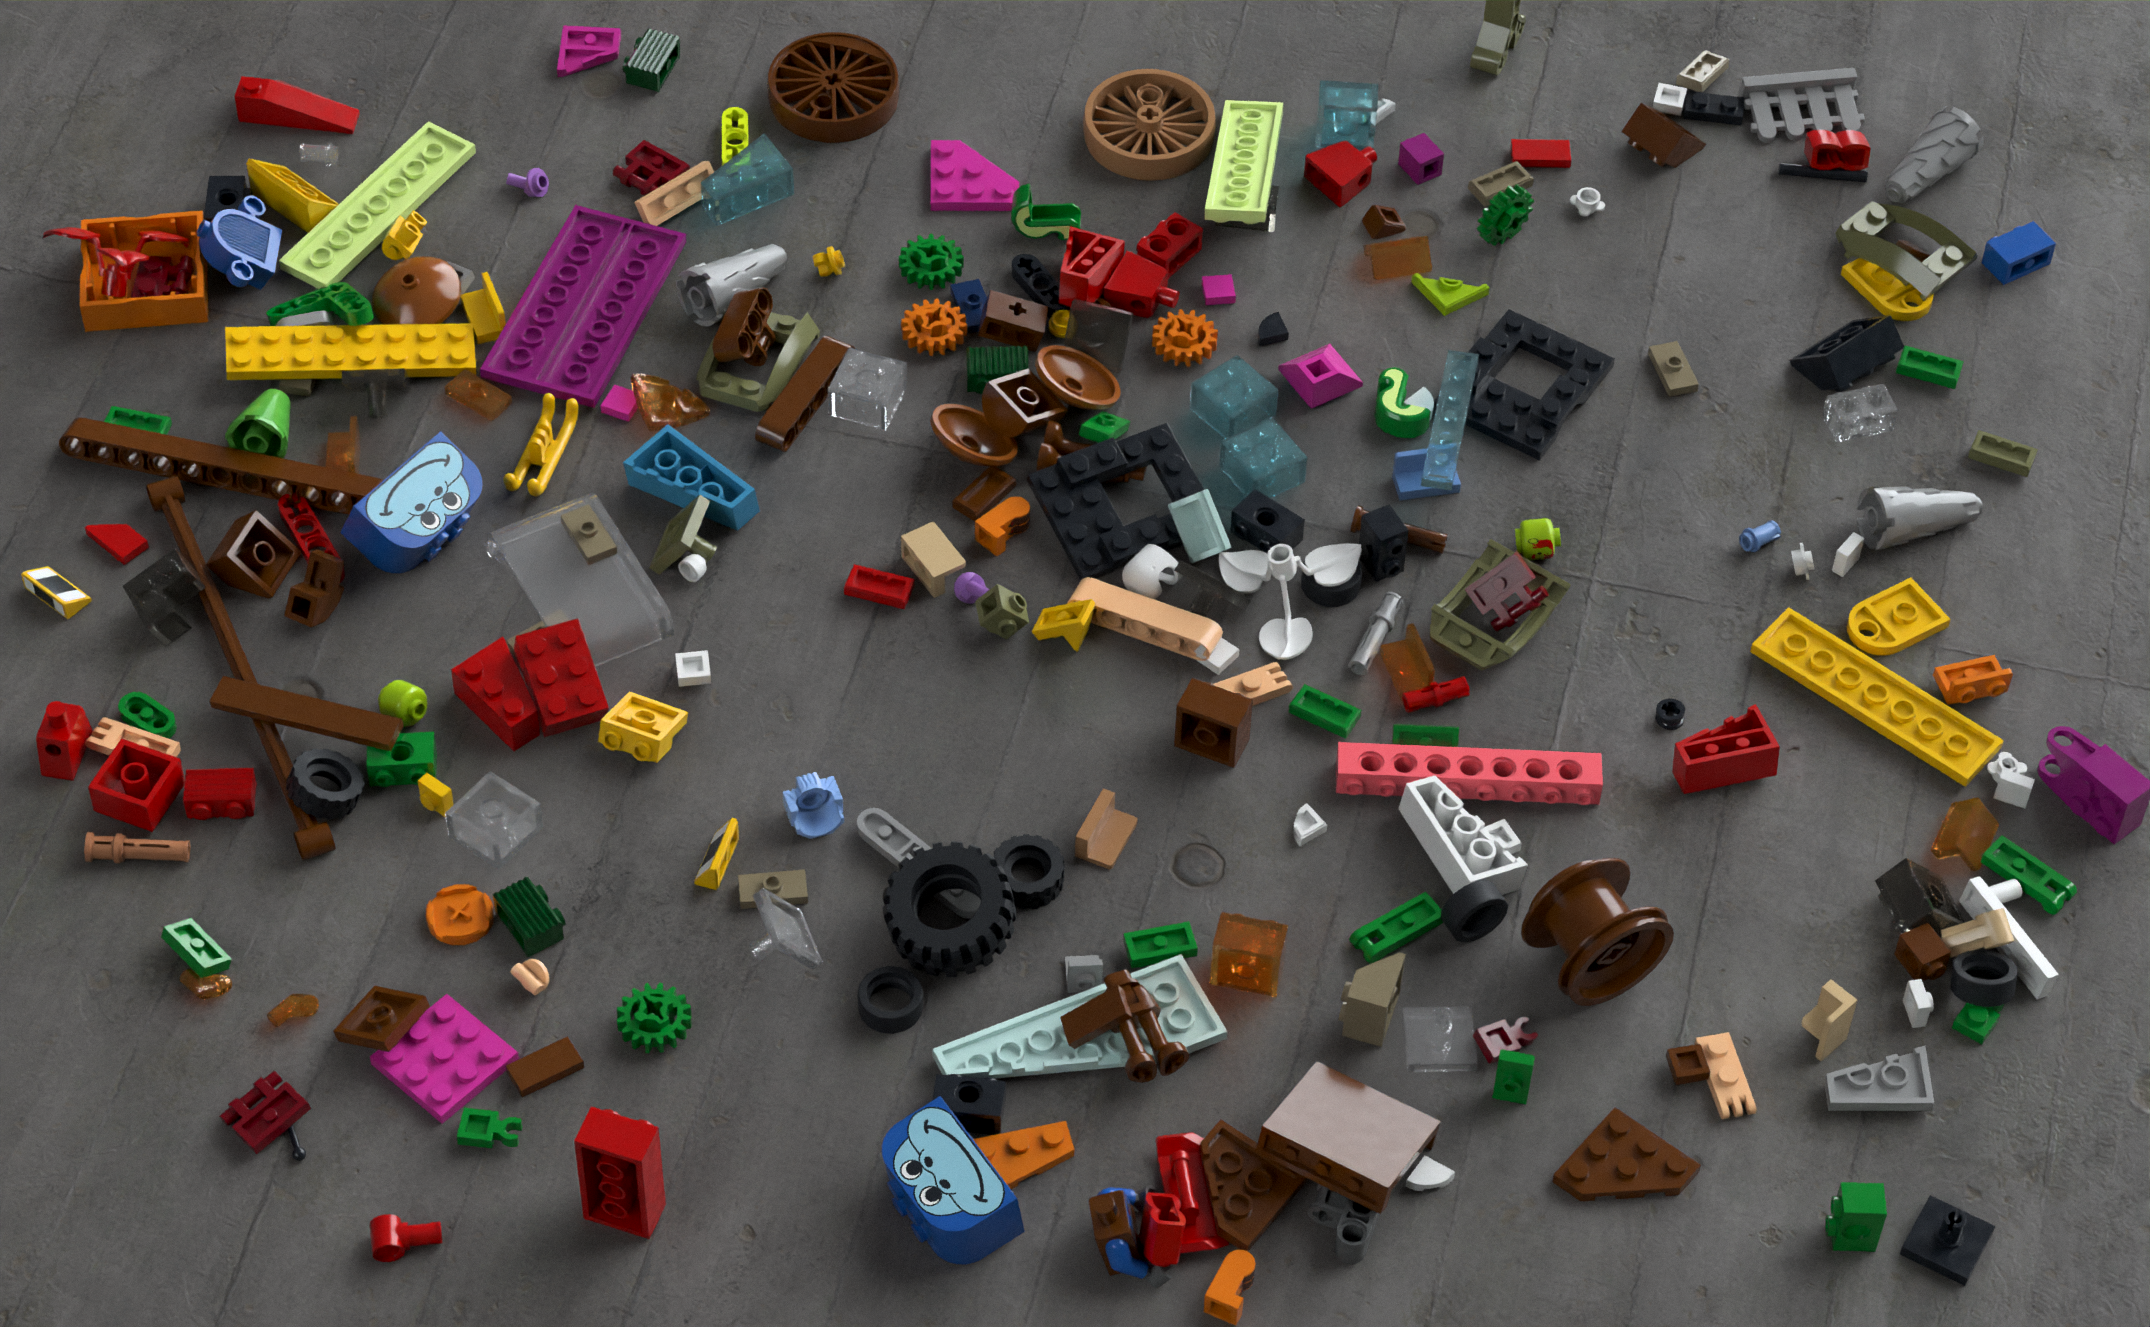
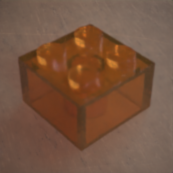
[1210,912,1288,997]

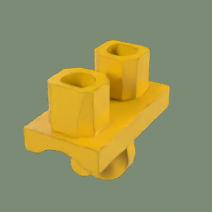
[382,210,427,260]

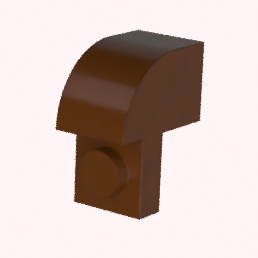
[284,550,344,628]

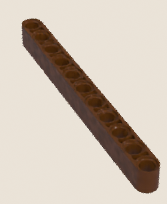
[59,418,383,515]

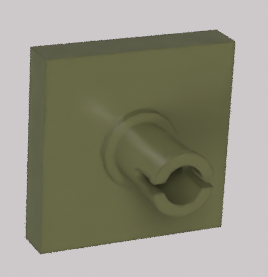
[649,495,717,575]

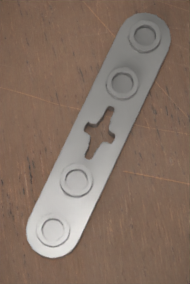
[857,808,981,919]

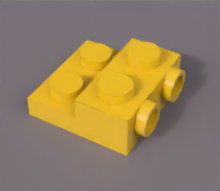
[598,691,688,763]

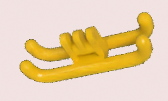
[503,393,578,497]

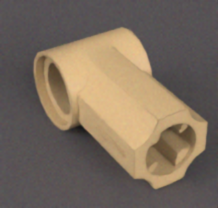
[1941,908,2014,958]

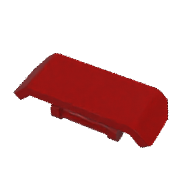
[1155,1132,1229,1253]

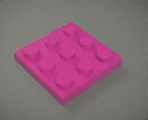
[370,994,519,1124]

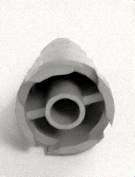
[1885,106,1984,203]
[676,244,787,327]
[1857,486,1983,550]

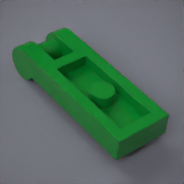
[1980,835,2077,915]
[1349,891,1443,964]

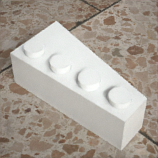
[1398,775,1528,895]

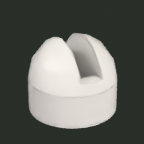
[678,554,707,582]

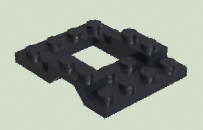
[1433,309,1615,461]
[1027,423,1223,580]

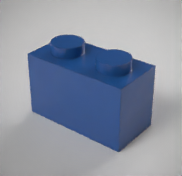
[1981,221,2056,285]

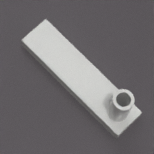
[1959,876,2059,999]

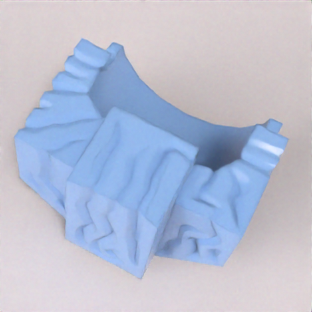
[783,772,844,839]

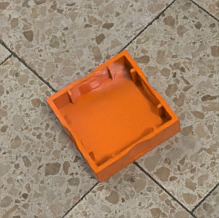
[80,210,208,332]

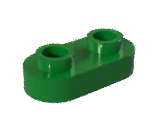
[118,692,177,739]

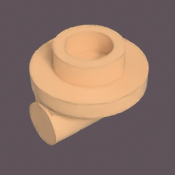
[510,959,549,995]

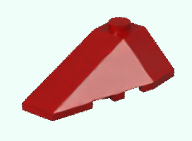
[234,76,360,134]

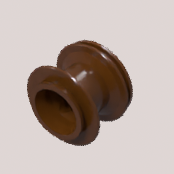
[1521,858,1674,1006]

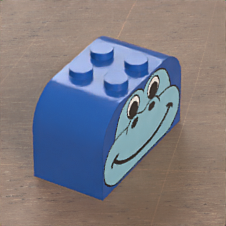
[340,431,482,573]
[882,1096,1025,1264]

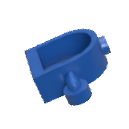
[196,196,282,290]

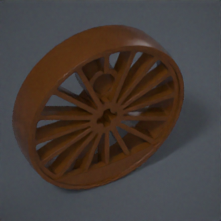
[767,32,899,143]

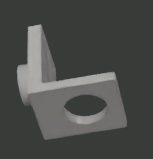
[1065,955,1103,993]

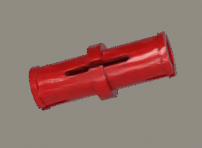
[1402,676,1470,713]

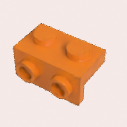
[1933,655,2013,705]

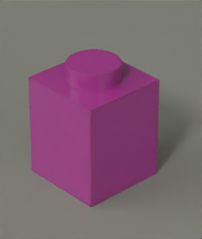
[1398,133,1444,185]

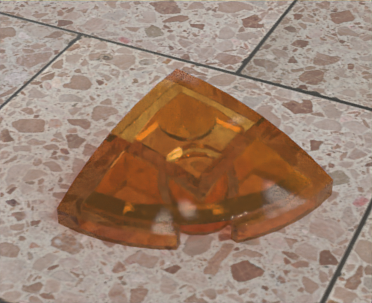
[631,374,711,431]

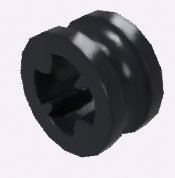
[1655,698,1685,730]

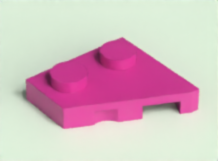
[557,25,621,77]

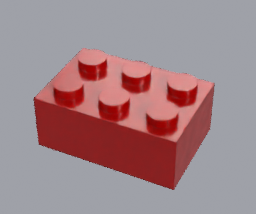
[514,618,609,738]

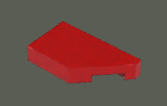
[85,524,149,565]

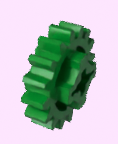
[1477,184,1534,246]
[899,234,964,290]
[617,983,692,1053]

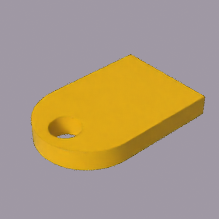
[1840,258,1934,321]
[1847,577,1951,656]

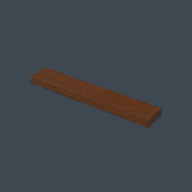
[209,676,404,751]

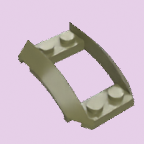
[1835,201,1978,301]
[696,312,820,412]
[1430,539,1571,671]

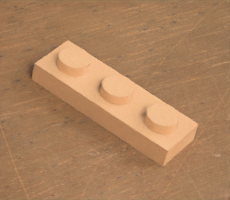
[634,161,721,226]

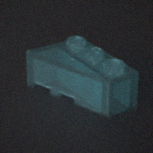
[701,133,794,226]

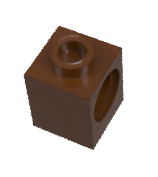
[1894,923,1951,982]

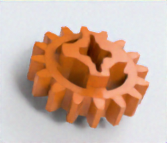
[901,299,967,356]
[1152,309,1218,367]

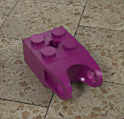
[2037,726,2150,845]

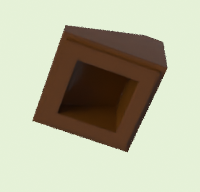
[1362,205,1407,239]

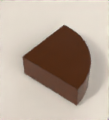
[1896,240,1930,262]

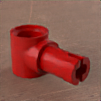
[369,1214,442,1262]

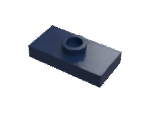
[950,279,987,334]

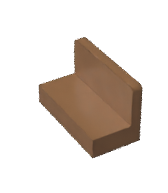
[1075,788,1138,869]

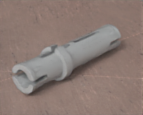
[1348,592,1403,675]

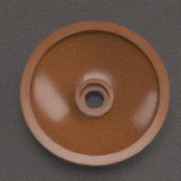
[372,256,461,325]
[1035,345,1121,410]
[930,404,1018,467]

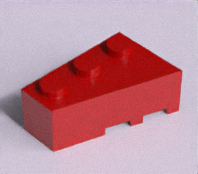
[1059,226,1125,311]
[451,637,540,752]
[1672,704,1780,794]

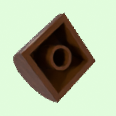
[982,369,1068,437]

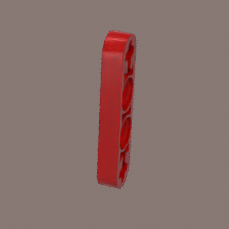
[278,493,345,583]

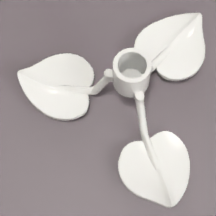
[1219,543,1362,660]

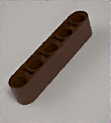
[755,335,855,452]

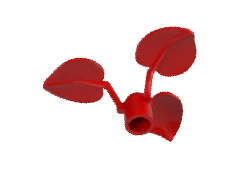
[43,227,190,297]

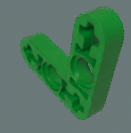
[266,282,374,326]

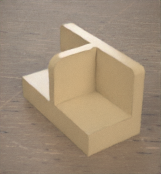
[901,522,966,598]
[1801,980,1857,1061]

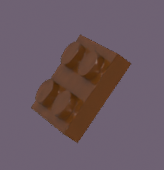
[333,986,430,1052]

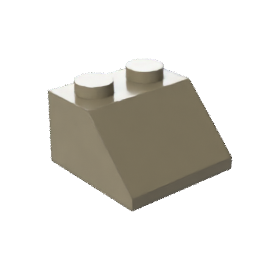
[1339,952,1406,1047]

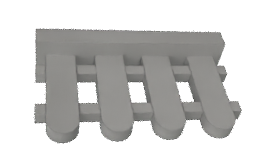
[1738,68,1865,143]

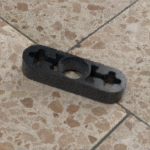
[1012,254,1071,318]

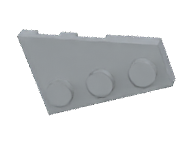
[1824,1046,1934,1111]

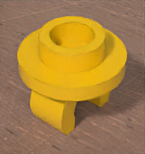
[813,246,845,277]

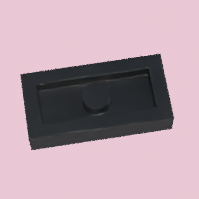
[1684,91,1744,126]

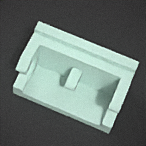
[1168,489,1232,563]

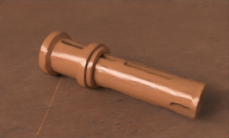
[84,832,191,864]

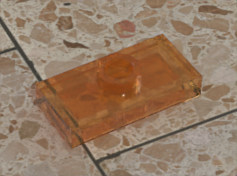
[445,369,512,421]

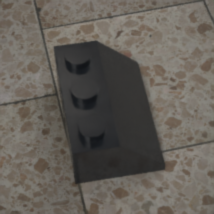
[1789,315,1905,392]

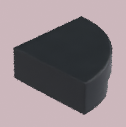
[1258,312,1289,346]

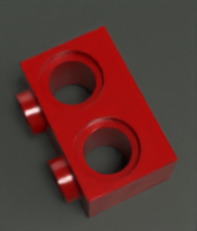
[1136,212,1203,279]

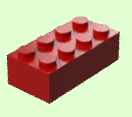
[574,1106,666,1239]

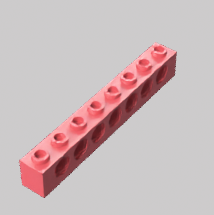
[1336,742,1603,805]

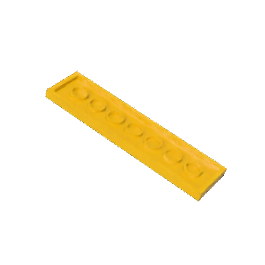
[225,323,476,380]
[1750,607,2004,787]

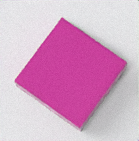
[1201,274,1236,305]
[601,385,643,422]

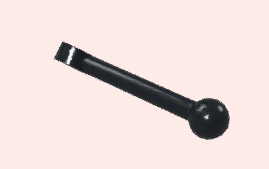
[287,1125,306,1161]

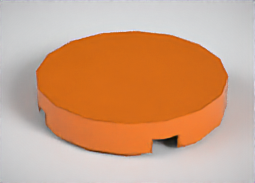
[426,884,494,945]

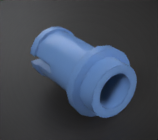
[1739,520,1781,552]

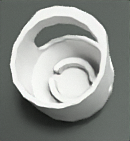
[1122,544,1184,599]

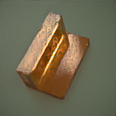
[1363,236,1432,280]
[326,416,361,474]
[1380,623,1435,701]
[1931,797,1999,871]

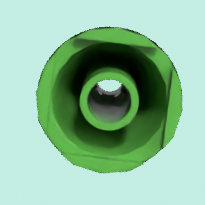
[225,389,291,458]

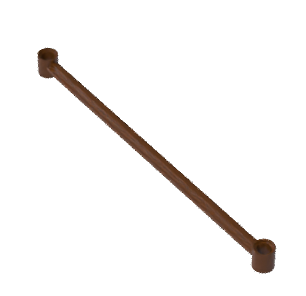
[146,476,336,861]

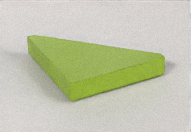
[1411,273,1490,316]

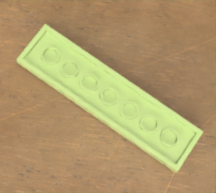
[1205,100,1283,224]
[279,121,476,289]

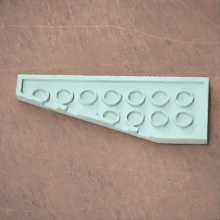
[933,954,1227,1079]

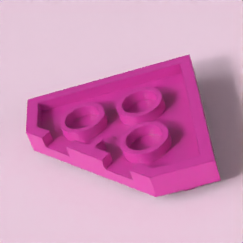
[931,140,1019,211]

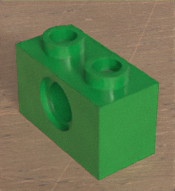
[366,732,437,787]
[1825,1182,1887,1252]

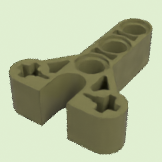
[1470,0,1526,76]

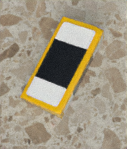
[21,566,92,620]
[694,818,739,890]

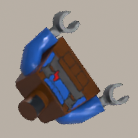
[1089,1185,1172,1288]

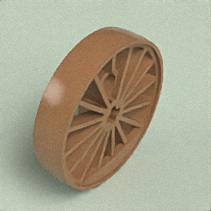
[1083,69,1216,181]

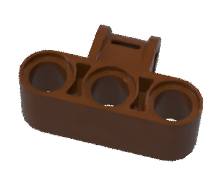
[713,287,776,366]

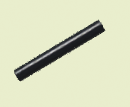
[1778,163,1868,182]

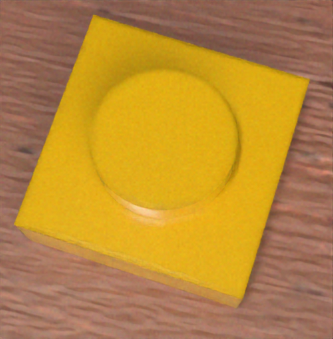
[418,773,454,817]

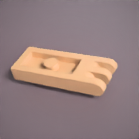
[1214,662,1293,706]
[85,717,181,757]
[1694,1032,1756,1119]

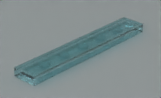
[1421,350,1479,491]

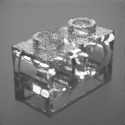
[1822,384,1898,443]

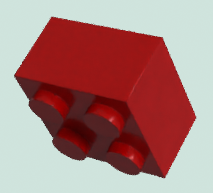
[88,738,185,832]

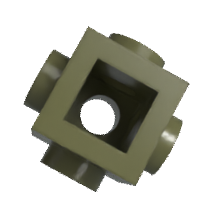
[975,584,1029,639]

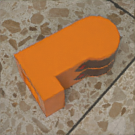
[975,496,1030,557]
[1203,1250,1256,1325]

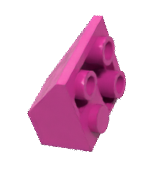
[1278,344,1363,409]

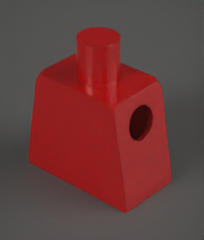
[1304,141,1377,208]
[1104,251,1180,318]
[36,701,93,781]

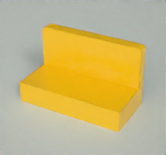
[460,272,506,344]

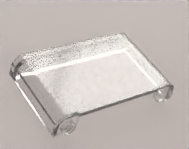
[484,492,674,667]

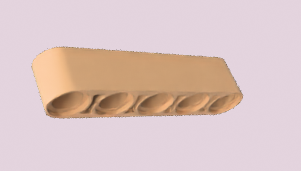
[1067,577,1223,661]

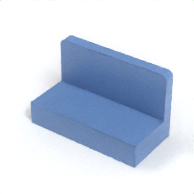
[1392,445,1461,500]

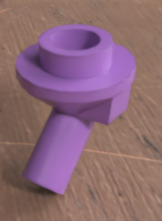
[506,168,549,197]
[954,572,990,604]

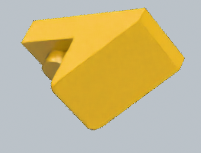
[1032,599,1095,652]

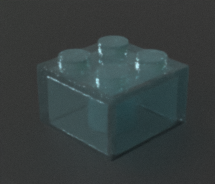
[1315,80,1378,150]
[1190,355,1278,444]
[1219,418,1307,498]

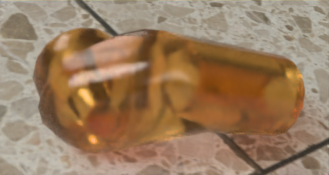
[179,969,232,1000]
[267,994,319,1027]

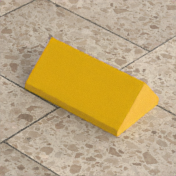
[246,158,339,233]

